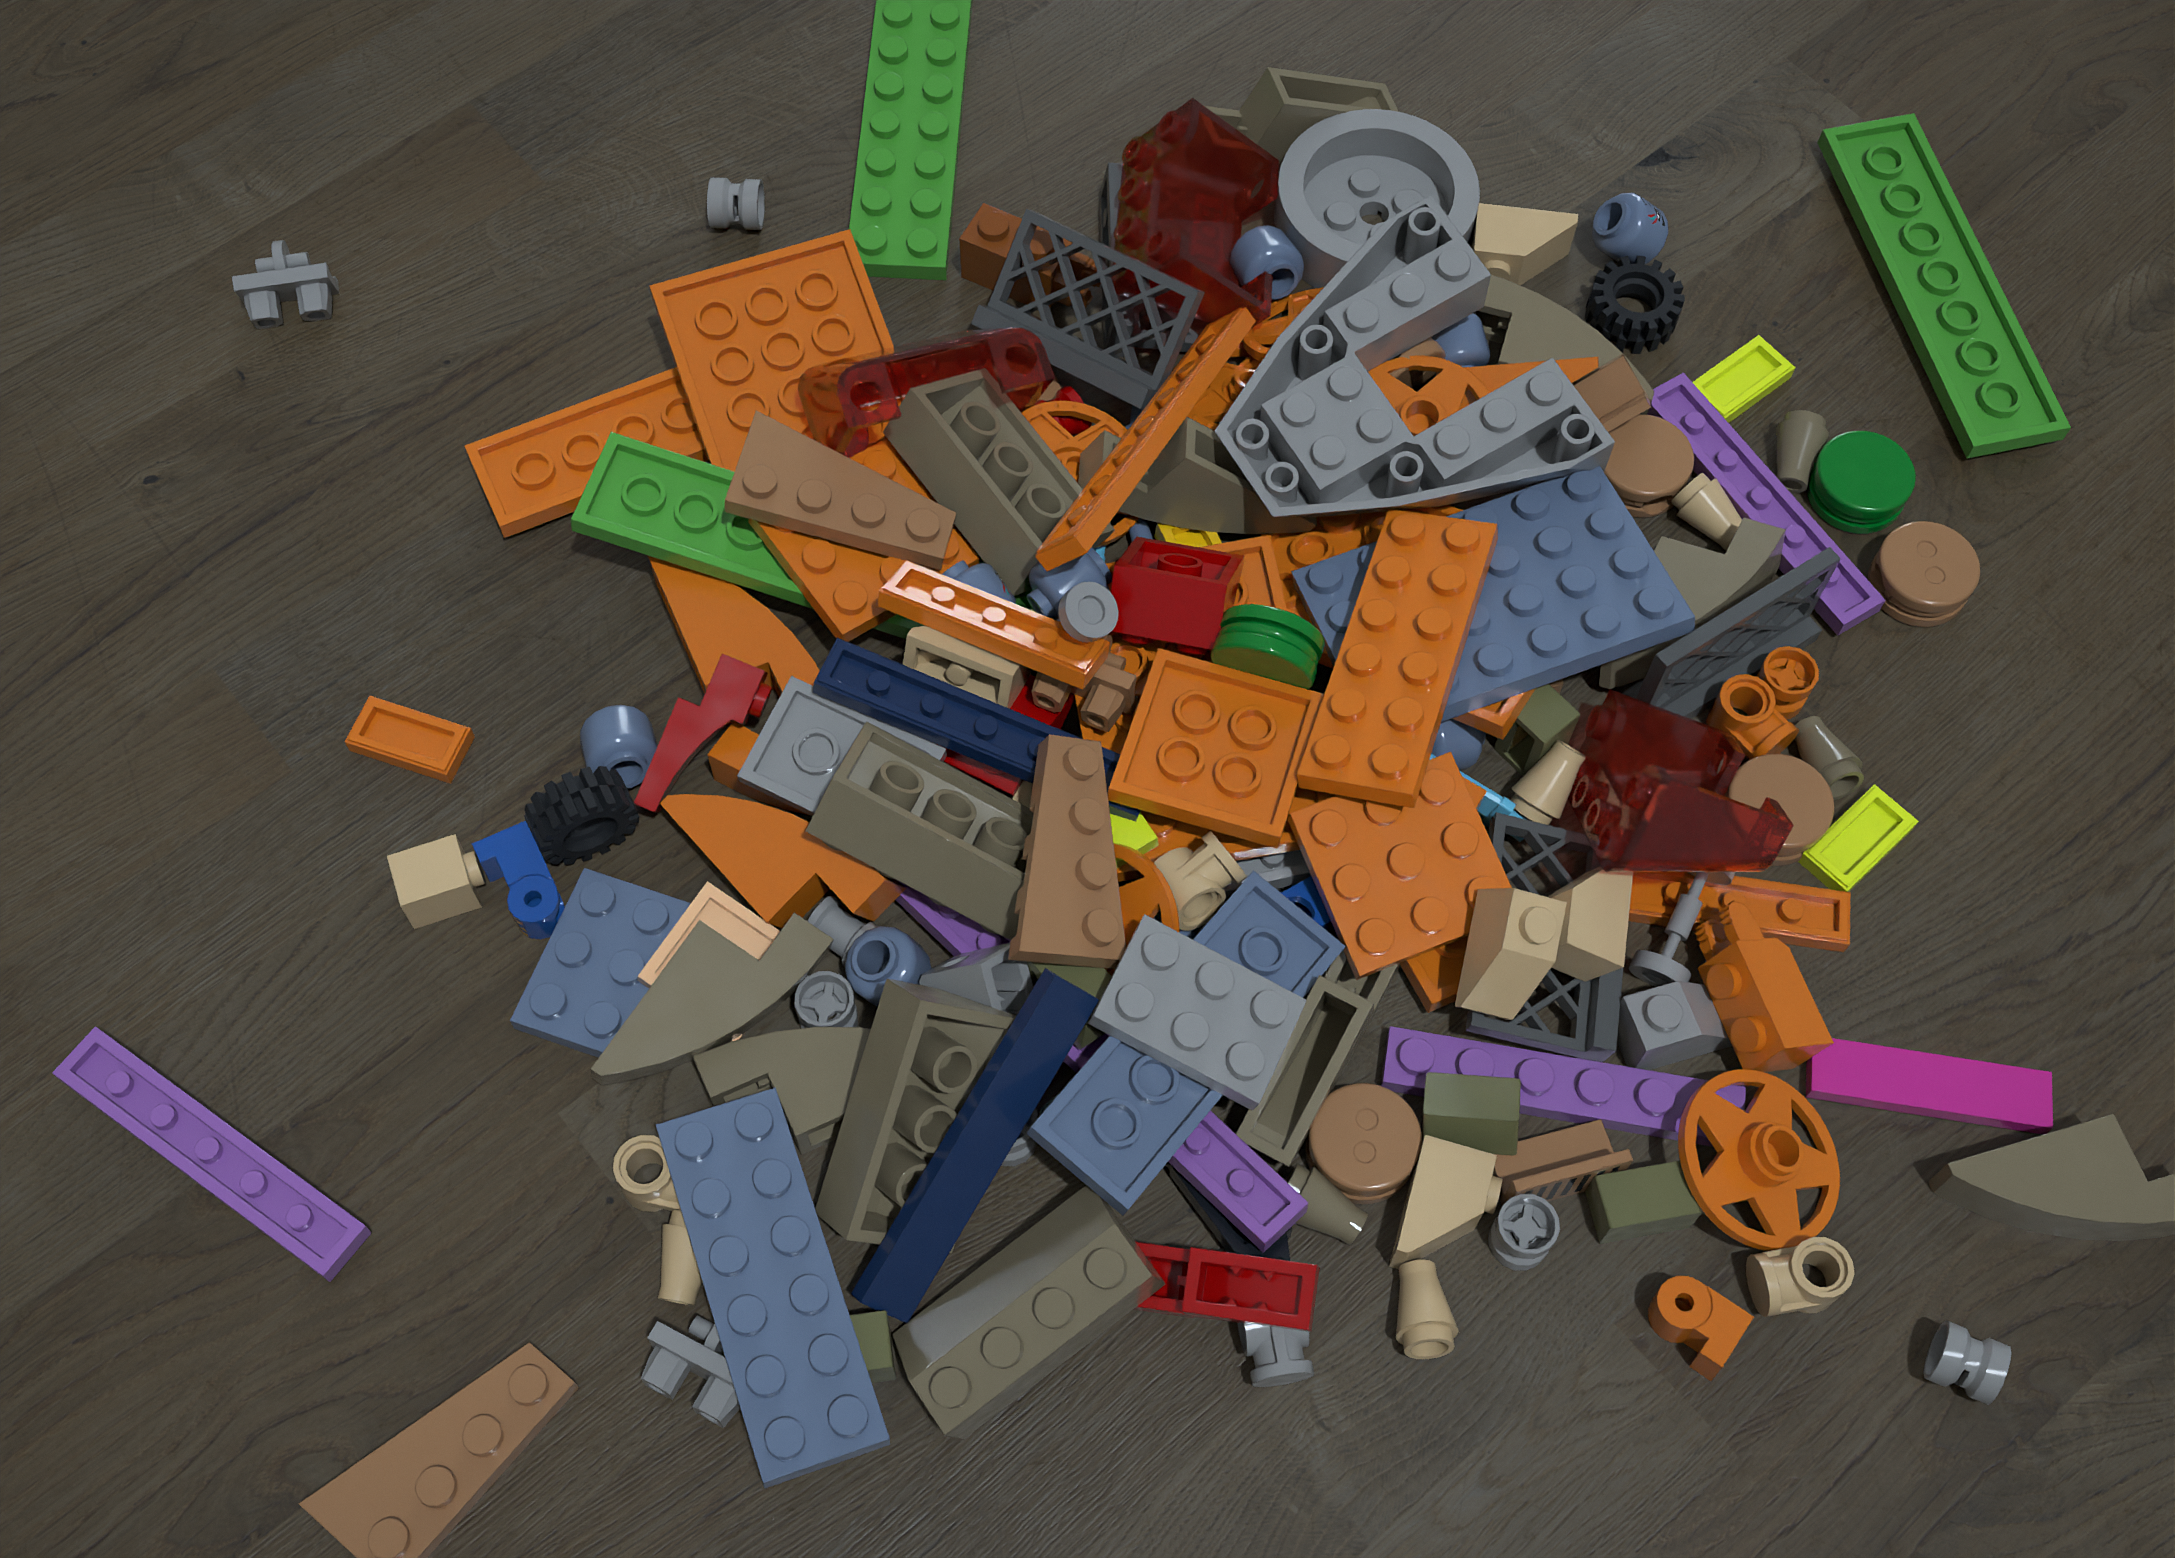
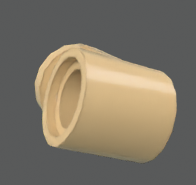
[1154,831,1247,931]
[613,1135,681,1212]
[1746,1237,1854,1317]

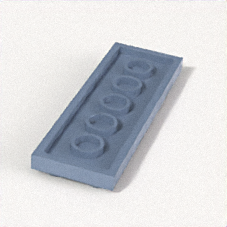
[1027,870,1346,1216]
[656,1087,890,1489]

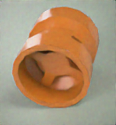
[1756,646,1819,720]

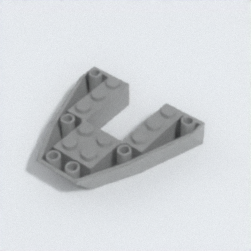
[1215,194,1615,517]

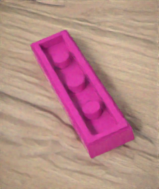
[1806,1038,2053,1135]

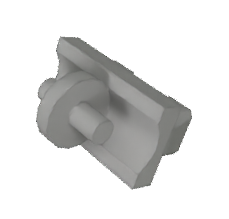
[232,240,340,329]
[641,1315,740,1428]

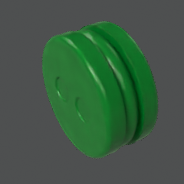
[1807,431,1916,534]
[1211,604,1325,690]

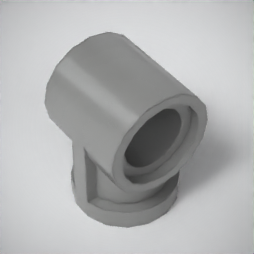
[1237,1322,1314,1387]

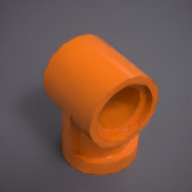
[1706,674,1799,760]

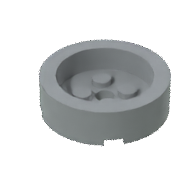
[1273,109,1480,288]

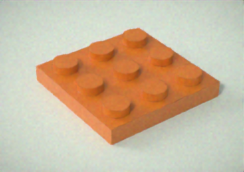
[748,439,980,642]
[1108,648,1324,849]
[1287,752,1512,980]

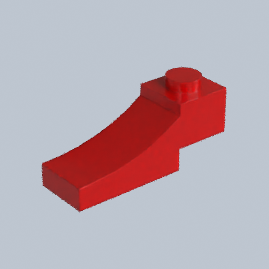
[634,653,773,812]
[1133,1242,1320,1332]

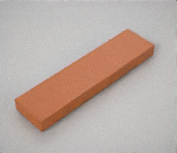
[878,560,1110,690]
[1629,861,1851,952]

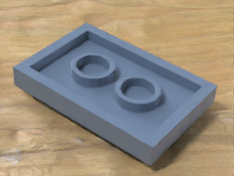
[510,868,690,1058]

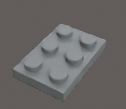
[737,676,947,816]
[1088,914,1307,1111]

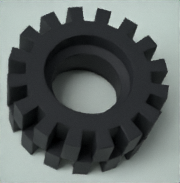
[1585,256,1685,354]
[524,766,639,865]

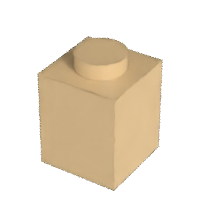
[387,834,486,929]

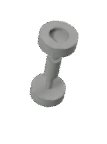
[1032,582,1119,672]
[1629,842,1738,987]

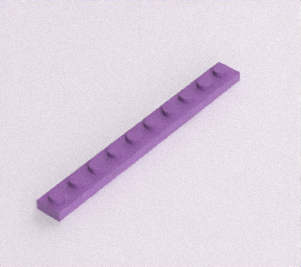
[896,881,1308,1253]

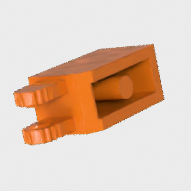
[1695,900,1834,1072]

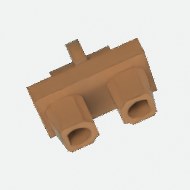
[1032,634,1139,732]

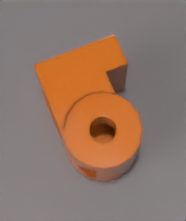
[1648,1276,1754,1381]

